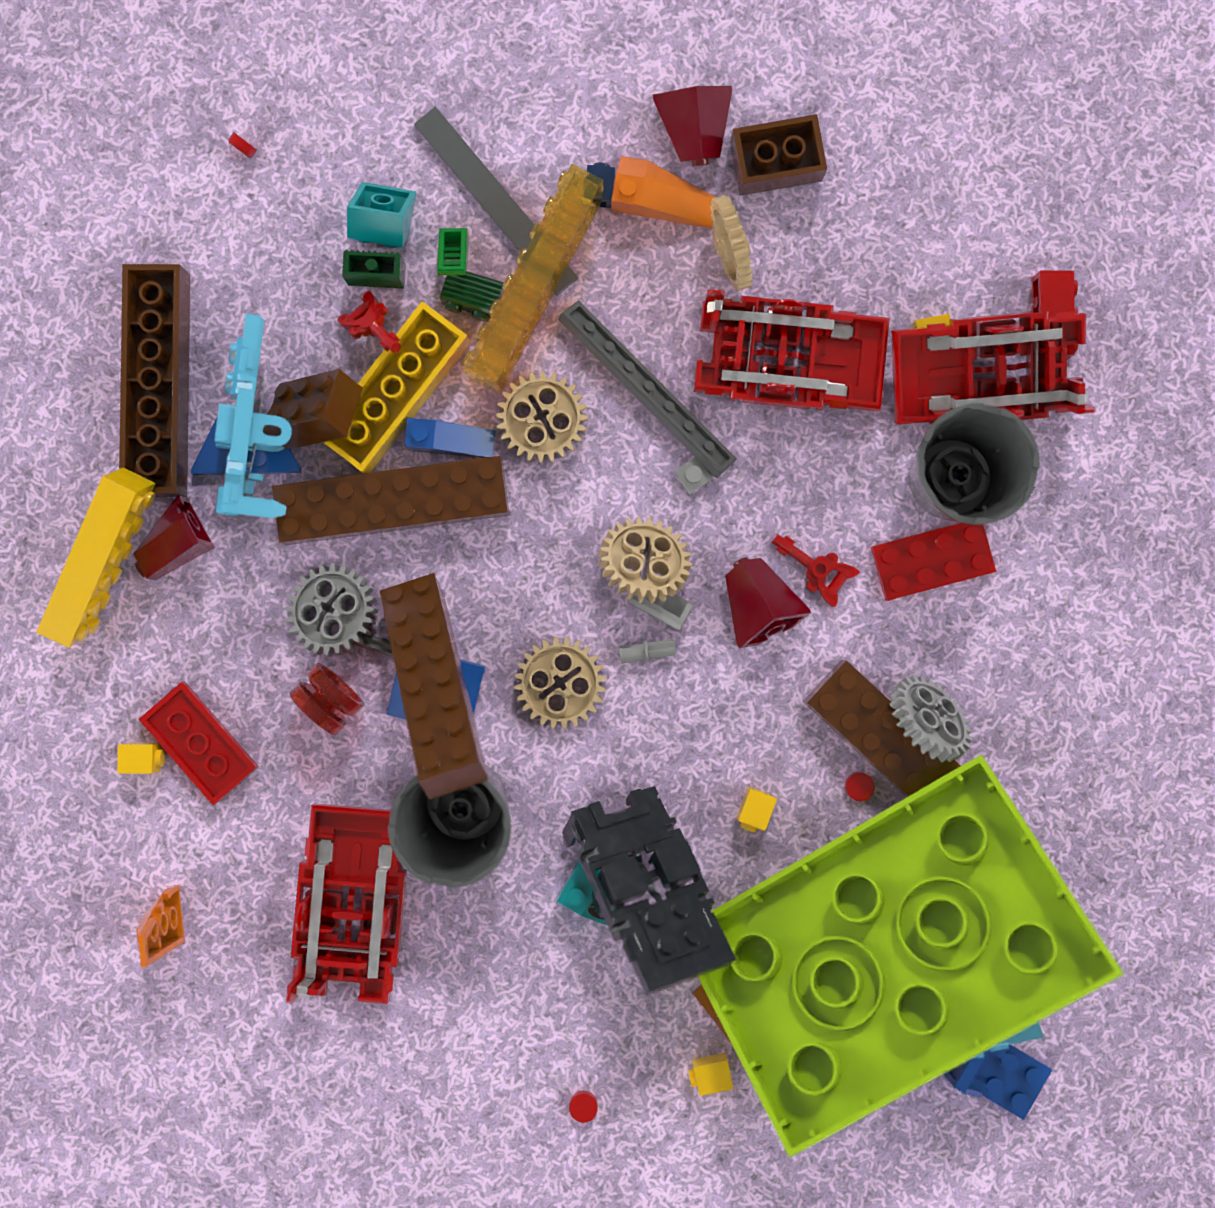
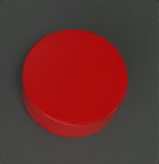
[228,132,257,158]
[845,772,875,801]
[569,1091,598,1123]

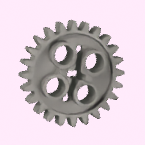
[285,563,378,657]
[890,675,973,762]

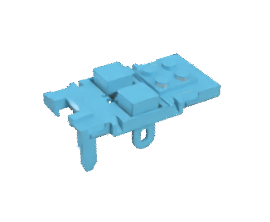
[215,314,292,518]

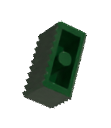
[342,249,406,289]
[440,271,506,322]

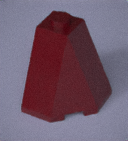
[653,86,732,167]
[133,496,215,580]
[725,557,811,649]

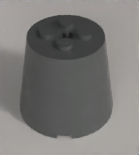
[909,403,1040,525]
[388,765,511,888]

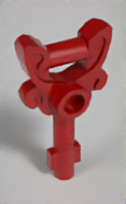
[337,291,401,353]
[771,534,860,607]

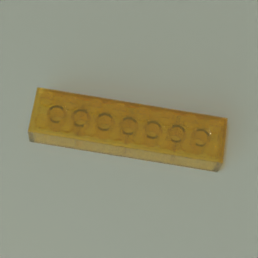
[462,164,604,396]

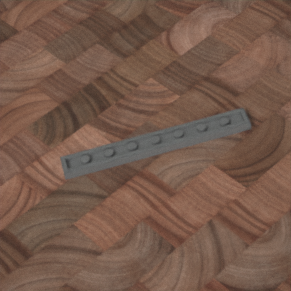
[414,106,578,297]
[558,300,737,478]

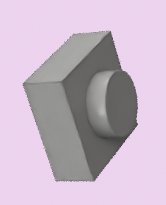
[674,457,713,495]

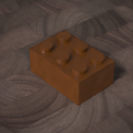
[730,114,827,196]
[263,369,363,450]

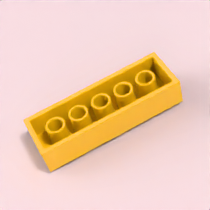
[323,301,471,473]
[36,468,156,648]

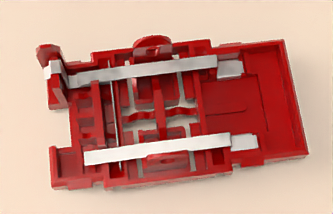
[693,289,890,412]
[891,310,1095,425]
[286,803,407,1004]

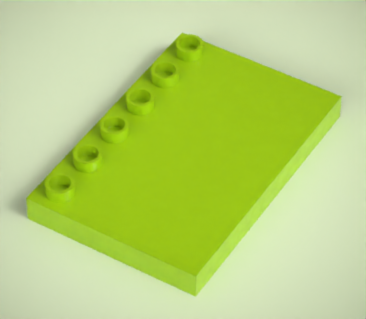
[698,754,1124,1158]

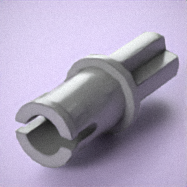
[619,639,676,664]

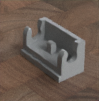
[629,576,693,631]

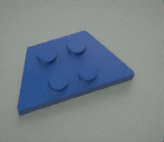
[191,417,302,475]

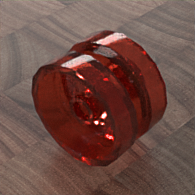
[289,663,365,735]

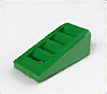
[437,228,469,276]

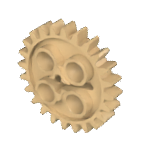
[710,195,753,291]
[496,371,588,464]
[598,517,692,604]
[514,636,606,729]

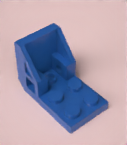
[943,1045,1052,1120]

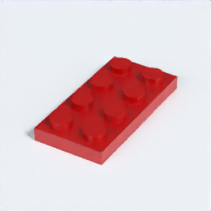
[871,523,997,601]
[138,681,259,806]

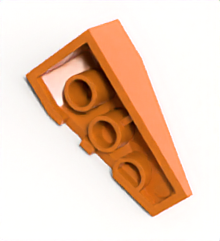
[611,156,717,229]
[137,885,185,968]

